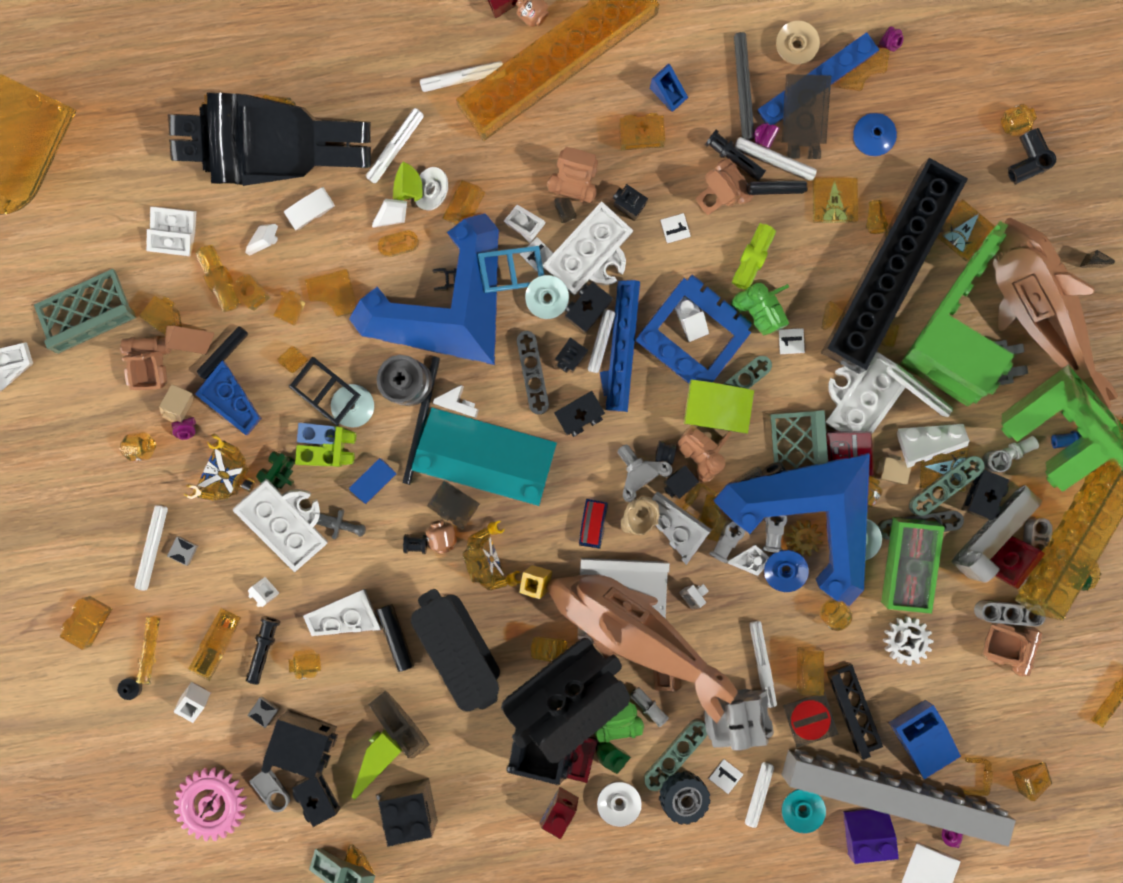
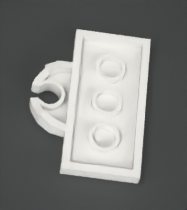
[543,201,633,296]
[825,352,913,433]
[233,479,328,572]

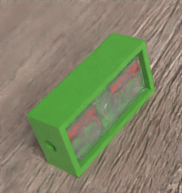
[881,517,944,614]

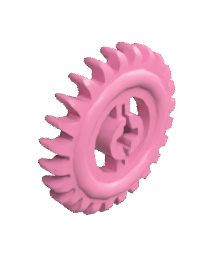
[174,767,247,841]

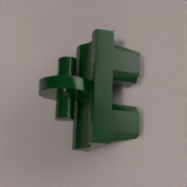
[256,451,295,489]

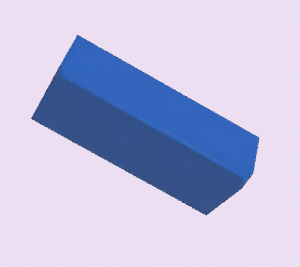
[349,458,397,504]

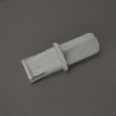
[630,687,669,727]

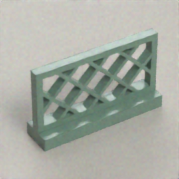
[34,269,136,354]
[771,410,828,469]

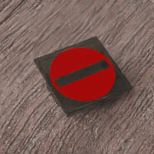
[783,692,839,748]

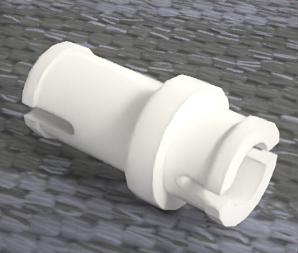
[1002,436,1039,460]

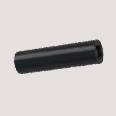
[376,604,414,672]

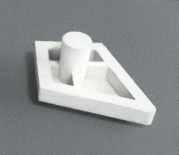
[372,199,407,228]
[245,224,278,256]
[727,545,769,576]

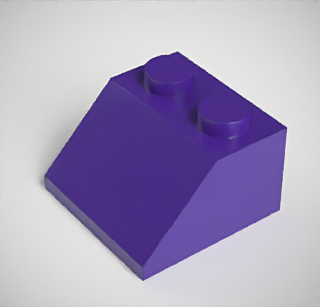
[843,809,899,864]

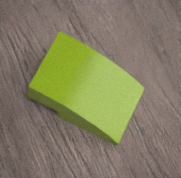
[684,380,754,434]

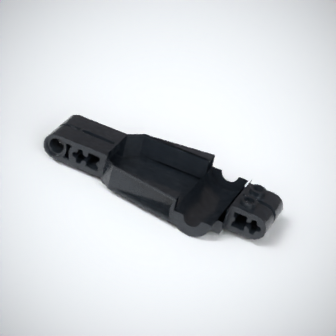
[168,92,371,186]

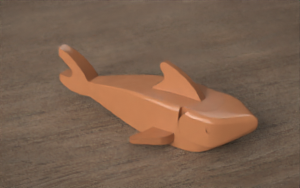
[993,218,1118,409]
[546,575,738,723]

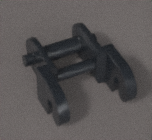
[433,268,457,291]

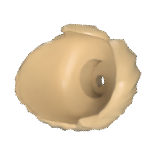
[621,497,660,535]

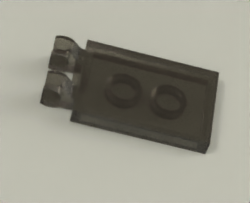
[782,74,831,159]

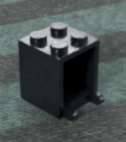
[261,710,338,780]
[506,728,576,785]
[376,778,438,847]

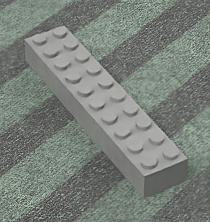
[782,749,1016,847]

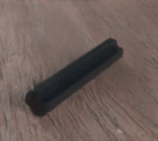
[746,181,808,195]
[197,326,248,380]

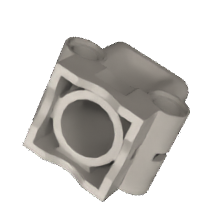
[705,689,774,750]

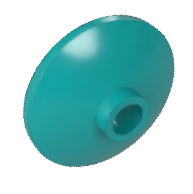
[782,789,826,834]

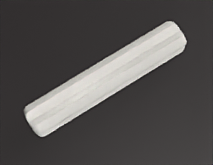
[588,310,615,373]
[745,762,774,828]

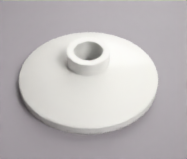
[415,167,448,211]
[597,782,641,827]

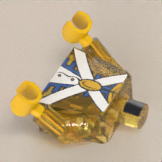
[184,433,256,501]
[462,521,522,591]

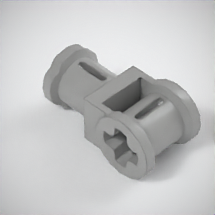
[763,515,787,552]
[709,519,745,563]

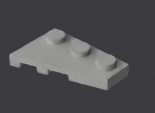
[652,491,711,565]

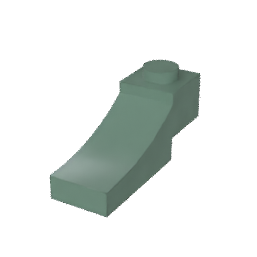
[309,848,375,883]

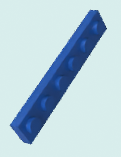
[757,32,879,125]
[606,280,640,412]

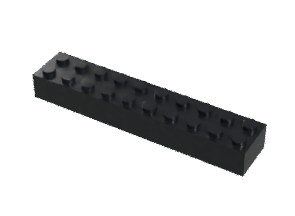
[821,158,968,374]

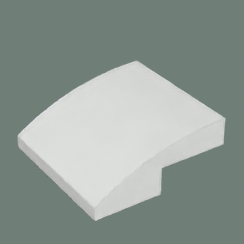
[146,206,197,256]
[902,842,961,883]

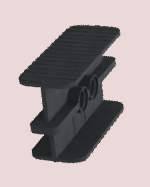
[411,589,500,712]
[501,638,630,763]

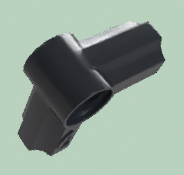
[1007,128,1057,185]

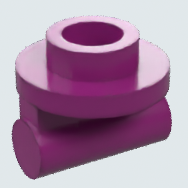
[877,26,904,52]
[754,123,780,149]
[171,417,196,440]
[942,829,963,848]

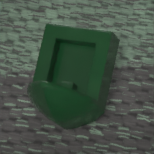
[596,741,631,774]

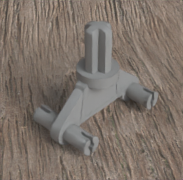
[618,444,672,502]

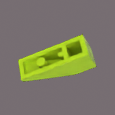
[352,728,404,800]

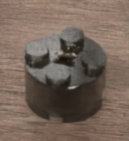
[427,480,480,530]

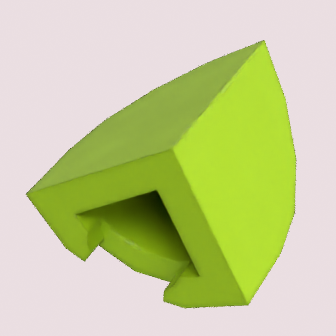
[393,162,422,202]

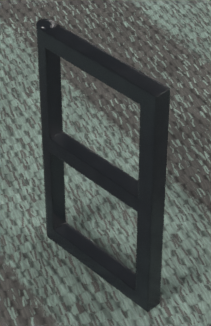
[289,356,361,426]

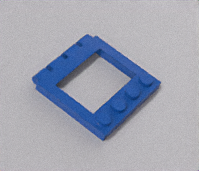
[635,274,752,384]

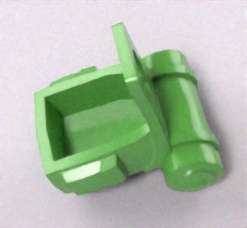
[731,283,789,336]
[594,702,644,743]

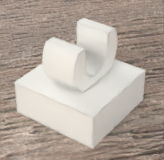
[248,577,279,607]
[679,584,708,610]

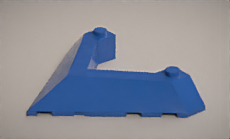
[349,213,499,365]
[714,453,870,606]

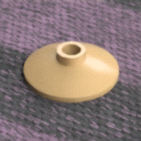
[776,21,820,65]

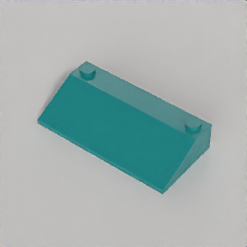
[411,408,557,506]

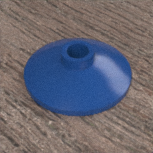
[853,113,897,156]
[764,550,809,592]

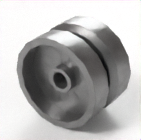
[377,355,433,406]

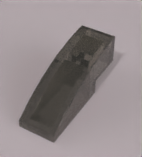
[368,691,430,759]

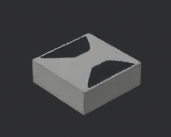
[167,536,198,566]
[247,696,280,728]

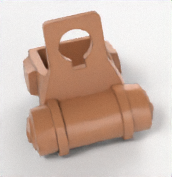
[547,147,598,204]
[696,158,754,215]
[120,336,171,391]
[677,425,731,483]
[982,623,1043,677]

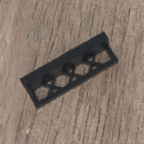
[827,664,883,760]

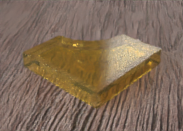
[839,43,890,91]
[305,269,357,317]

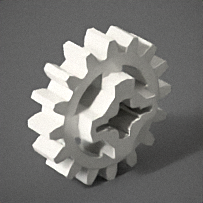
[883,616,933,665]

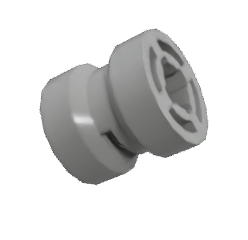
[982,450,1012,472]

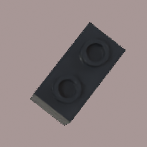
[564,282,613,334]
[554,391,605,437]
[961,470,1009,520]
[292,773,341,827]

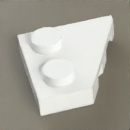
[0,342,33,392]

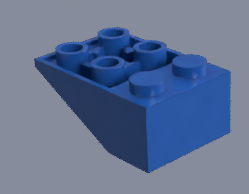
[888,700,961,779]

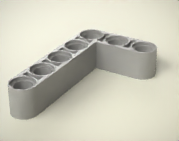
[952,485,1042,582]
[974,517,1053,626]

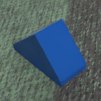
[650,64,688,112]

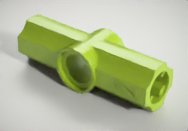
[731,223,776,290]

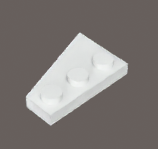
[897,424,969,468]
[303,589,382,636]

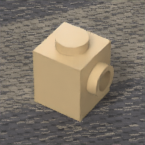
[159,384,194,423]
[874,454,912,485]

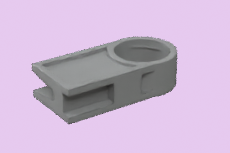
[249,770,290,812]

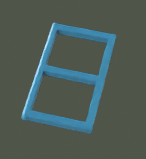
[478,246,544,293]

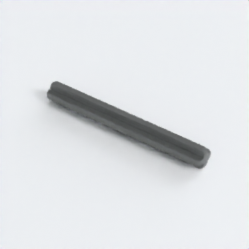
[734,32,754,140]

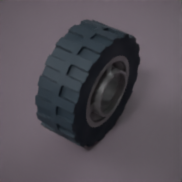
[659,771,711,825]

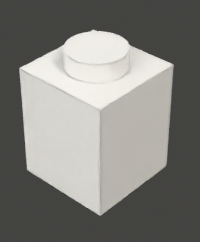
[174,682,210,723]

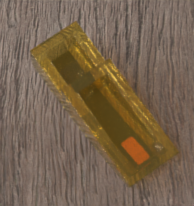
[188,608,241,681]

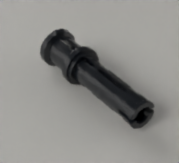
[705,129,766,182]
[245,616,281,685]

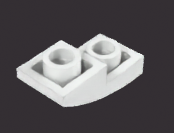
[284,187,335,230]

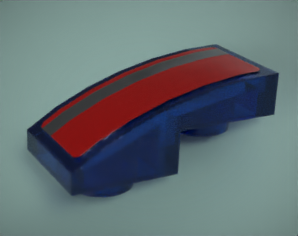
[579,499,608,549]

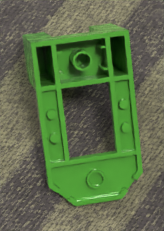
[900,221,1014,407]
[1001,365,1123,492]

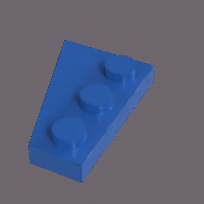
[195,360,262,435]

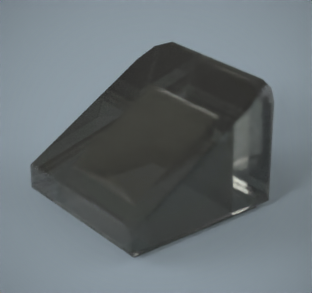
[554,198,577,224]
[1079,250,1115,268]

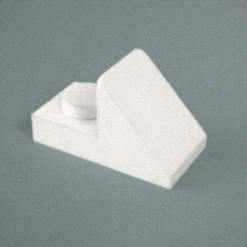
[504,205,546,243]
[674,296,709,342]
[433,385,479,418]

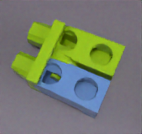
[295,423,357,467]

